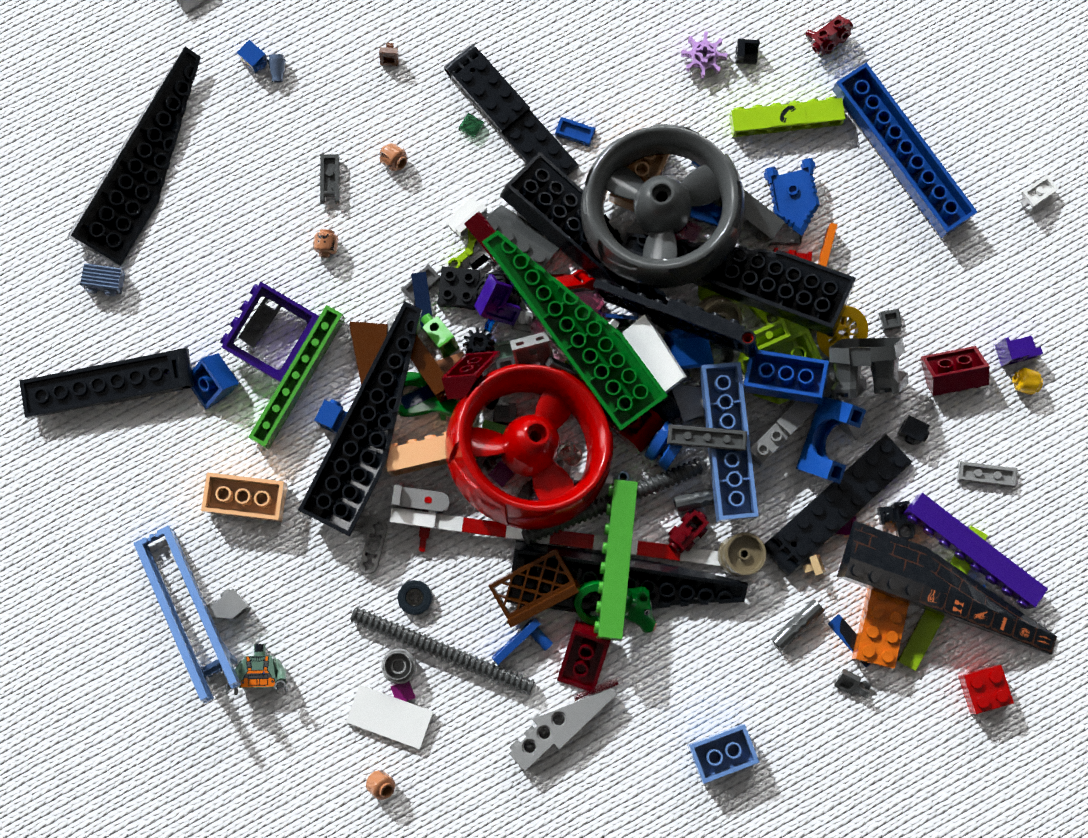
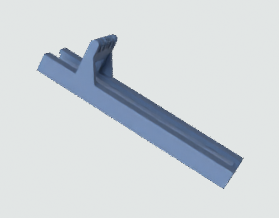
[133,525,241,703]

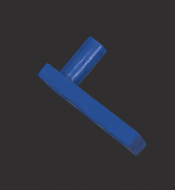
[491,617,553,665]

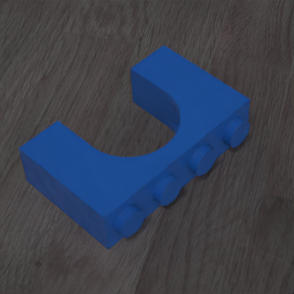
[796,396,866,484]

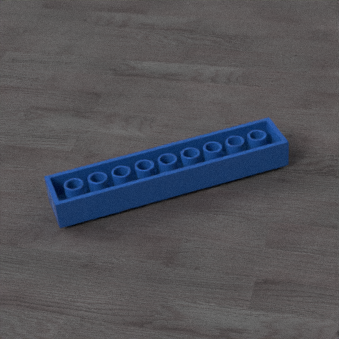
[832,62,977,239]

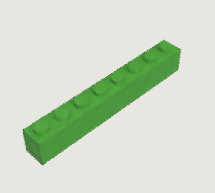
[248,305,345,450]
[594,479,638,641]

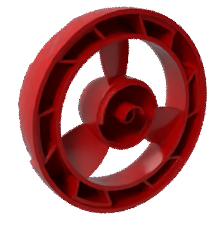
[445,364,614,529]

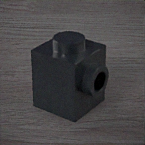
[897,415,930,445]

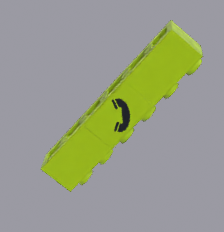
[729,96,845,138]

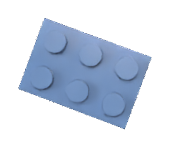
[687,724,760,784]

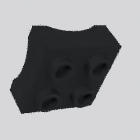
[437,266,480,310]

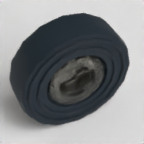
[397,580,433,615]

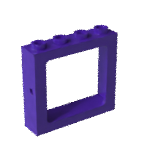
[220,282,319,383]

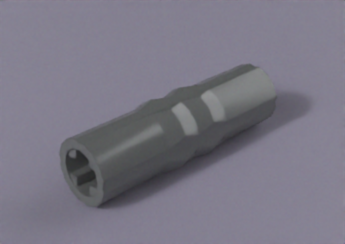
[673,488,714,513]
[771,599,825,651]

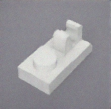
[1019,175,1059,208]

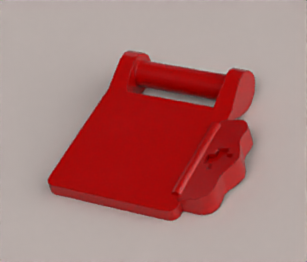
[550,269,596,290]

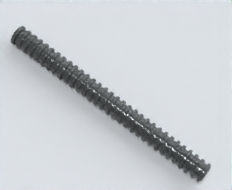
[521,458,703,545]
[350,606,535,696]

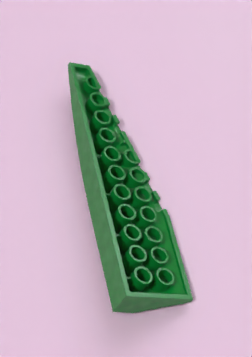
[482,230,668,432]

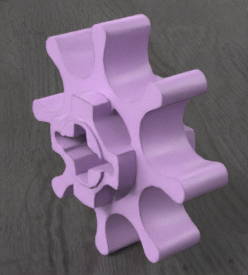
[681,31,728,79]

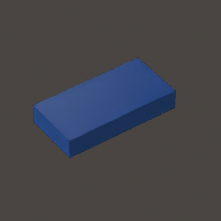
[555,117,596,147]

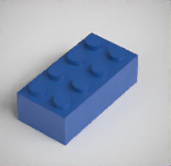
[743,350,830,405]

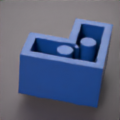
[314,399,347,434]

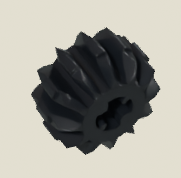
[463,327,495,354]

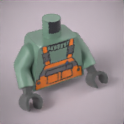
[226,644,288,695]

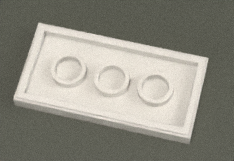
[622,314,687,393]
[346,685,434,749]

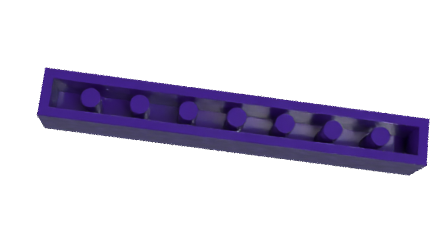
[903,493,1048,609]

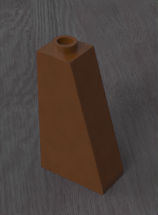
[349,321,388,385]
[410,334,448,403]

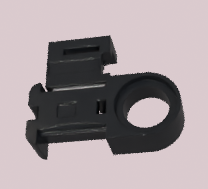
[877,501,915,540]

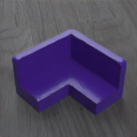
[474,274,522,326]
[995,336,1043,367]

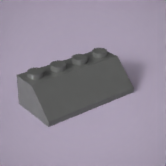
[486,205,560,270]

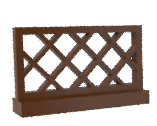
[488,548,580,628]

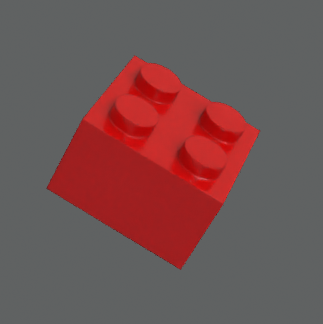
[958,665,1014,714]

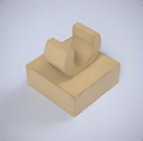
[803,554,826,576]

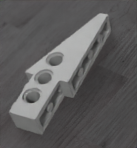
[751,376,835,466]
[508,688,617,771]

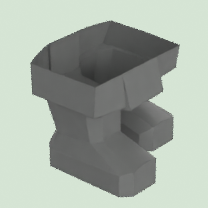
[829,337,909,399]

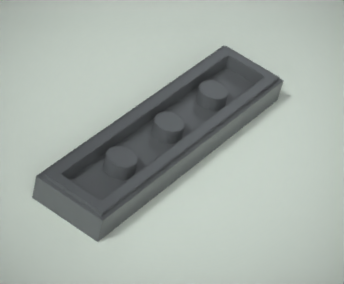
[667,424,747,451]

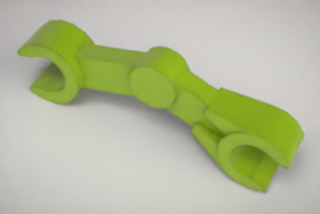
[448,230,477,268]

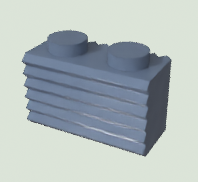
[80,263,126,296]

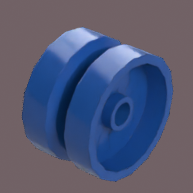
[644,421,683,471]

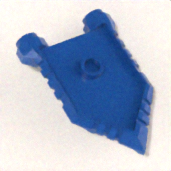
[764,158,820,237]

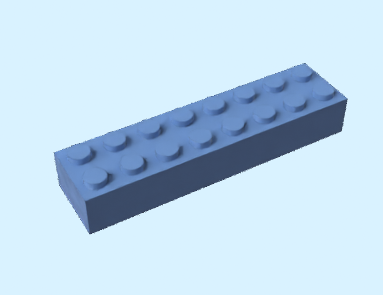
[699,362,759,522]

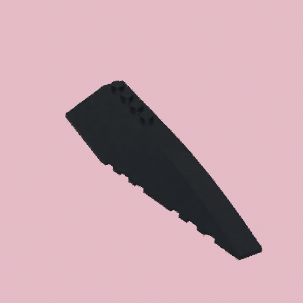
[500,152,680,332]

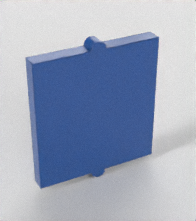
[602,313,638,320]

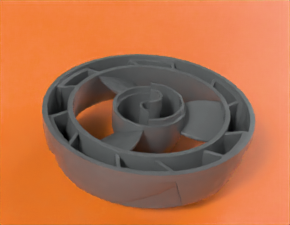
[581,124,745,288]

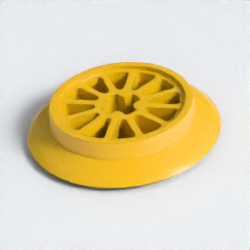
[817,306,868,357]

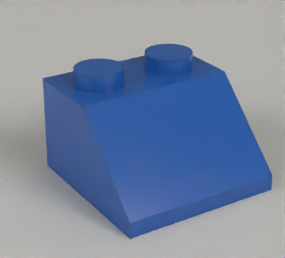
[664,329,714,369]
[191,353,239,410]

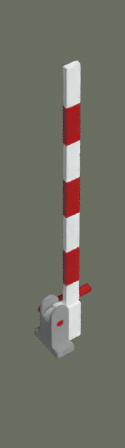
[390,485,721,567]

